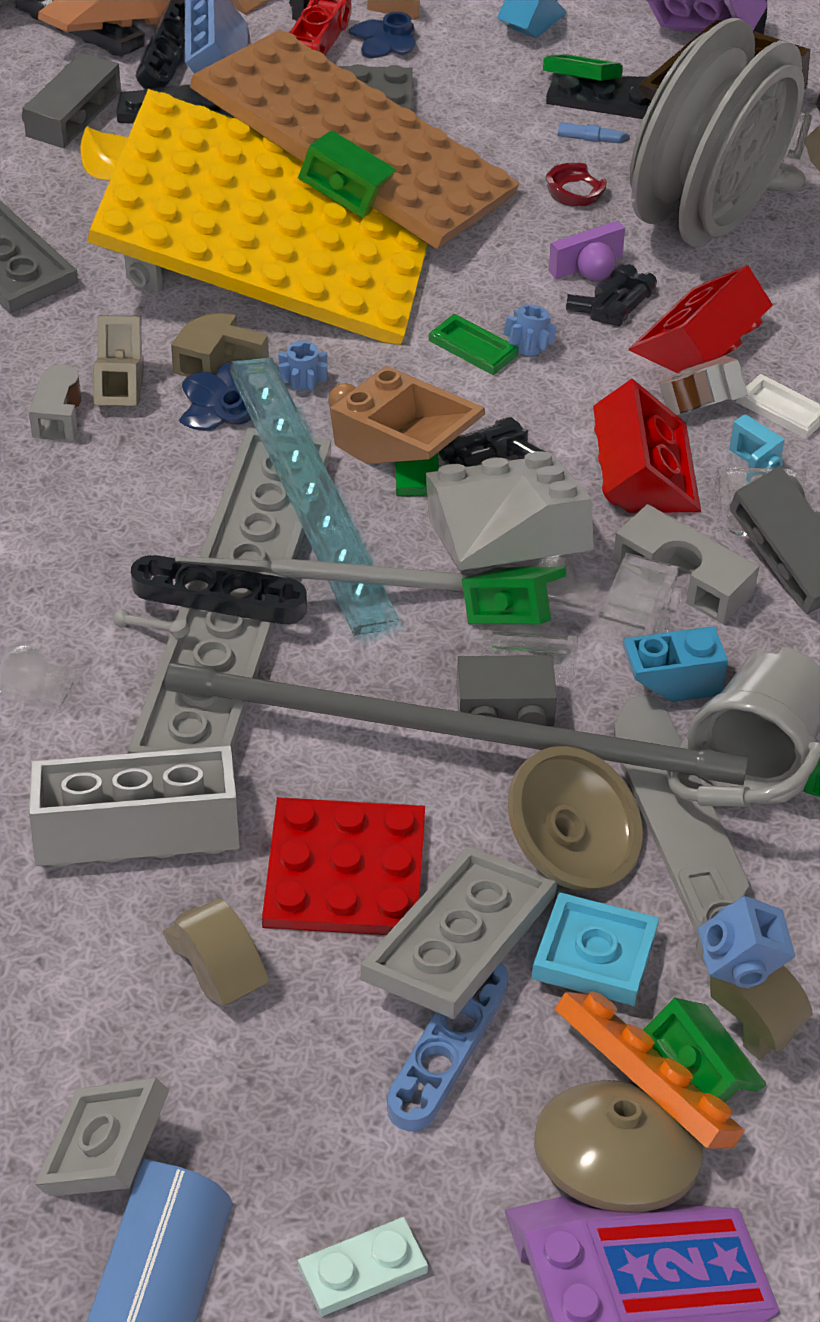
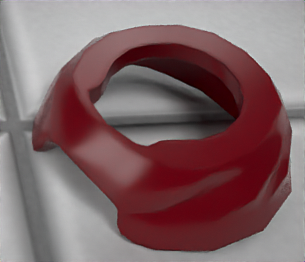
[545,162,607,207]

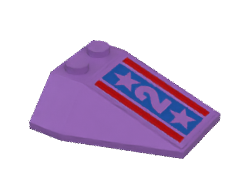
[505,1197,780,1322]

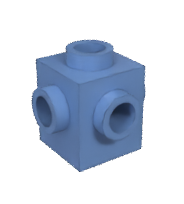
[698,896,796,989]

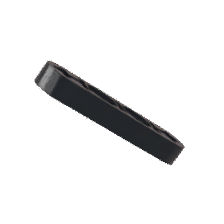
[135,0,185,89]
[131,555,307,625]

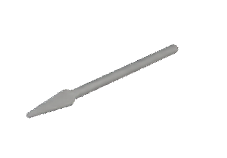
[175,556,475,592]

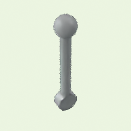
[113,609,190,638]

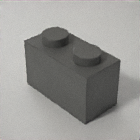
[456,655,557,726]

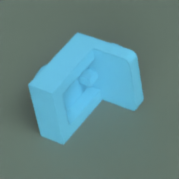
[729,414,785,484]

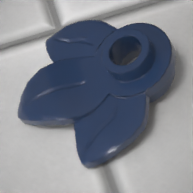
[349,12,415,58]
[179,363,256,431]

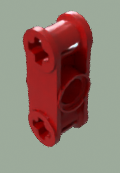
[289,0,352,56]

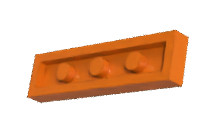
[554,991,745,1149]

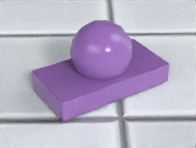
[549,221,625,281]

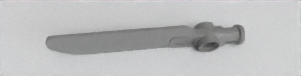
[614,696,749,963]

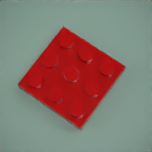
[262,797,425,935]

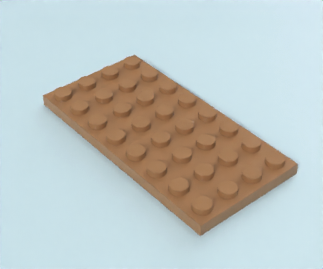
[190,29,520,249]

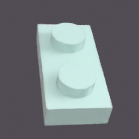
[298,1217,428,1317]

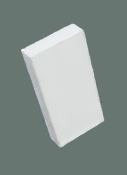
[736,374,820,439]

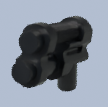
[566,264,657,326]
[438,417,546,467]

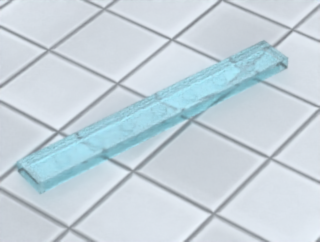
[230,357,399,636]

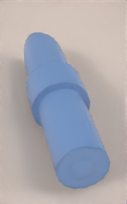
[558,122,629,143]

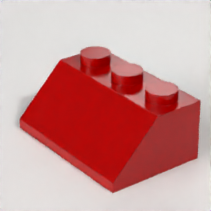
[629,265,773,374]
[593,378,701,513]

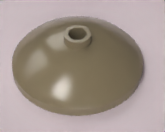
[508,746,643,892]
[534,1080,703,1213]

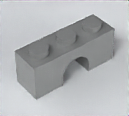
[613,504,760,625]

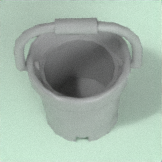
[666,647,820,807]

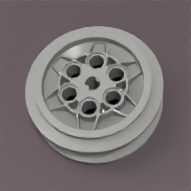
[630,18,804,247]

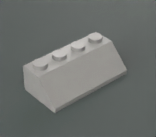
[29,745,240,867]

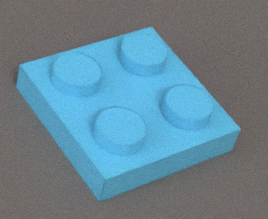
[531,892,659,1006]

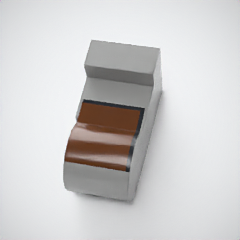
[659,356,748,415]
[29,364,81,441]

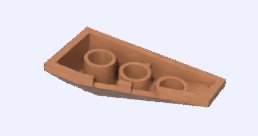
[38,0,171,32]

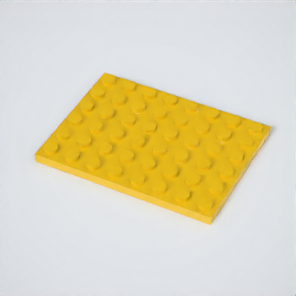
[87,89,428,345]

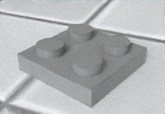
[35,1077,169,1196]

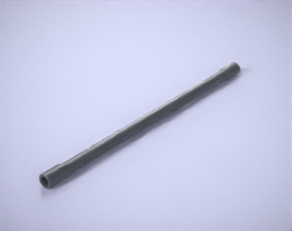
[165,662,748,786]

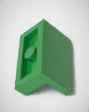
[298,130,396,218]
[462,566,567,625]
[643,997,766,1103]

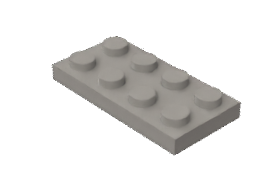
[361,846,557,1019]

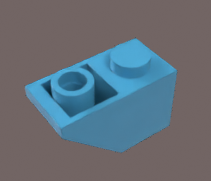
[497,0,567,38]
[623,626,728,702]

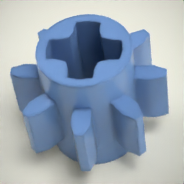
[503,305,557,356]
[278,341,328,391]

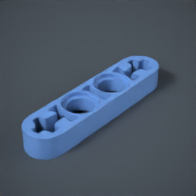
[387,962,508,1132]

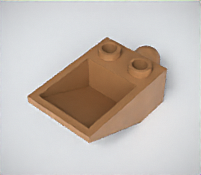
[328,366,485,464]

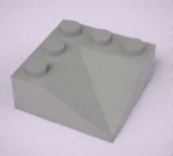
[426,451,594,570]

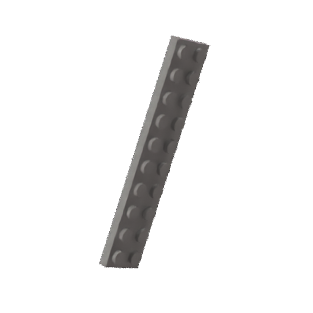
[127,428,331,754]

